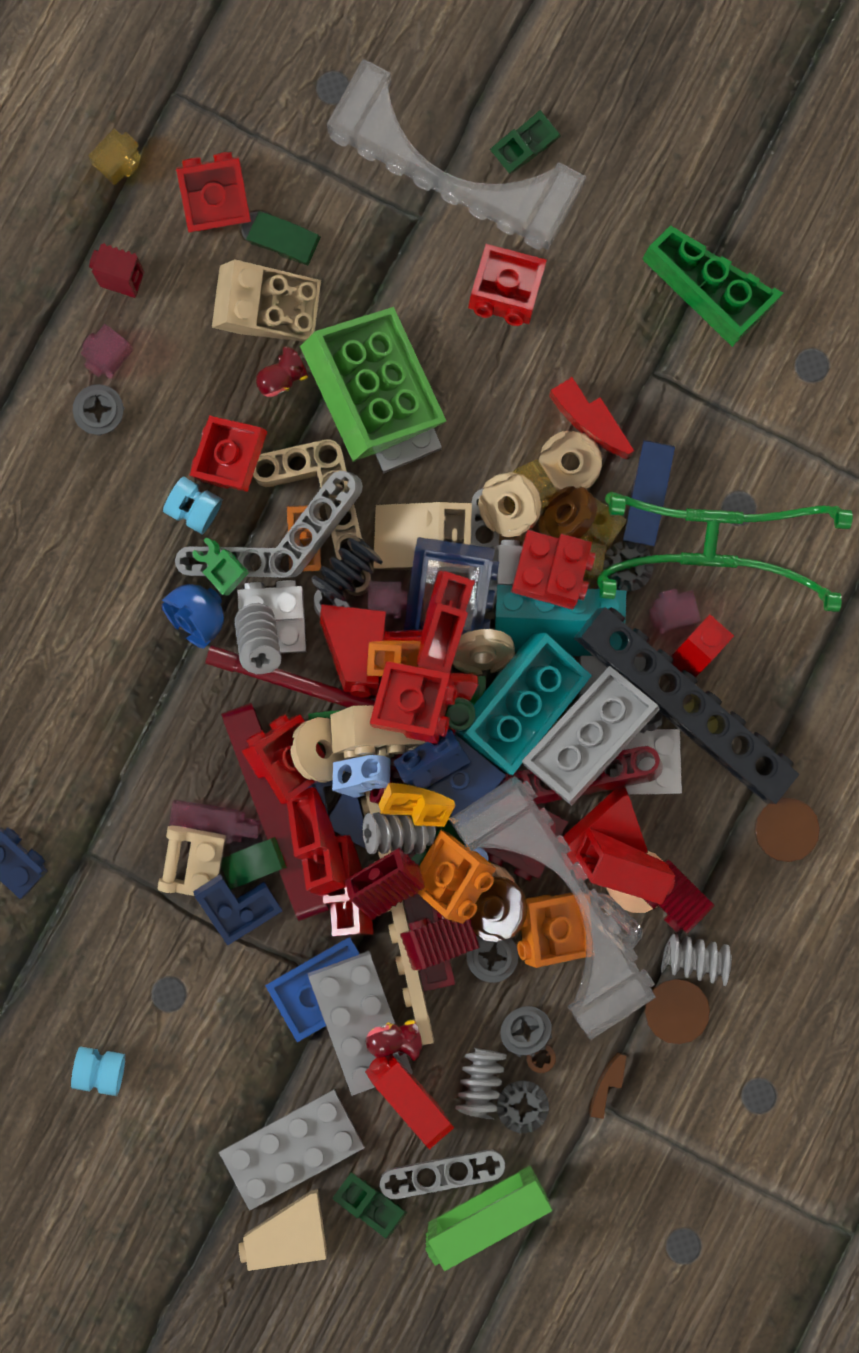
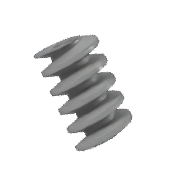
[235,603,281,674]
[362,812,436,854]
[661,933,732,986]
[455,1048,507,1119]

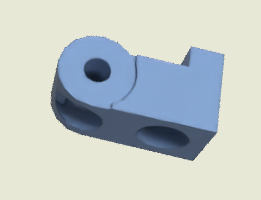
[332,755,391,798]

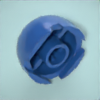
[161,584,224,649]

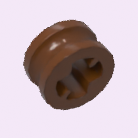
[526,1044,556,1073]

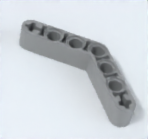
[175,471,363,578]

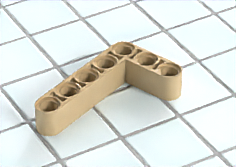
[253,440,371,596]

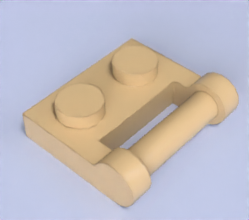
[158,826,226,896]

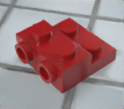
[176,151,251,233]
[468,244,547,326]
[189,415,268,492]
[511,530,596,610]
[370,661,458,744]
[242,714,325,804]

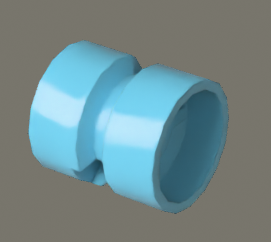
[163,476,223,535]
[71,1046,125,1096]

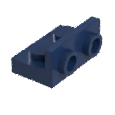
[393,728,471,789]
[0,827,48,899]

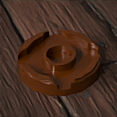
[538,486,597,539]
[754,798,820,862]
[470,876,527,942]
[645,979,710,1044]

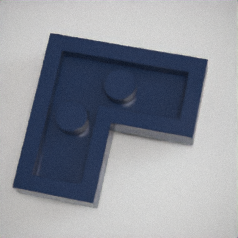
[193,874,282,945]

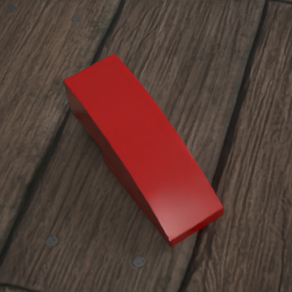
[549,377,634,460]
[416,571,475,673]
[287,787,346,896]
[323,835,373,937]

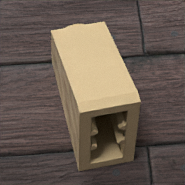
[239,1189,327,1271]

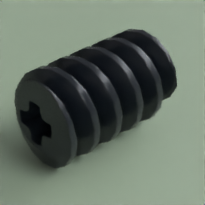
[311,537,383,606]

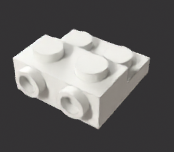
[238,580,306,654]
[610,729,682,795]

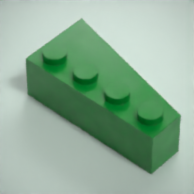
[642,225,784,347]

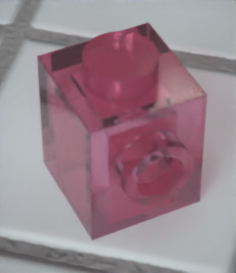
[81,324,133,379]
[368,581,407,618]
[649,589,701,634]

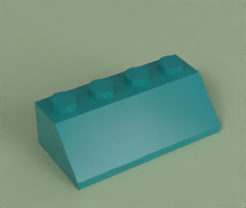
[495,585,627,657]
[455,633,592,775]

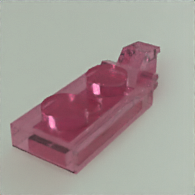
[169,800,261,844]

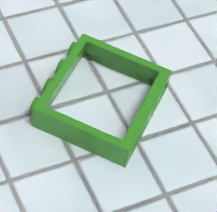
[425,1165,552,1271]

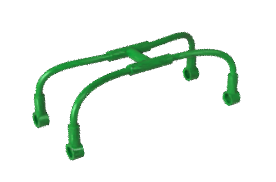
[597,492,853,612]

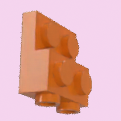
[418,830,496,924]
[517,890,594,968]

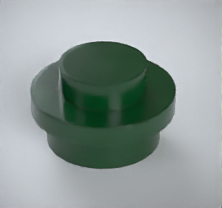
[445,697,476,731]

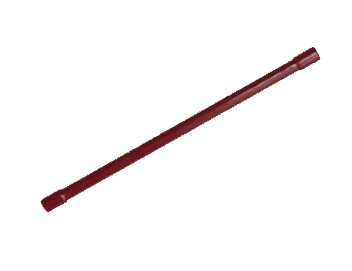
[205,645,610,792]

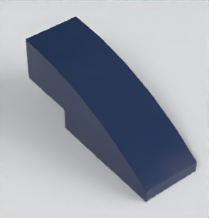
[623,440,675,546]

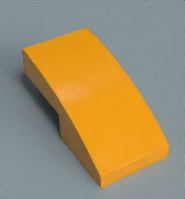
[378,783,456,827]

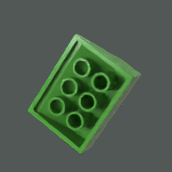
[300,307,446,461]

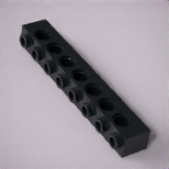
[573,607,799,804]

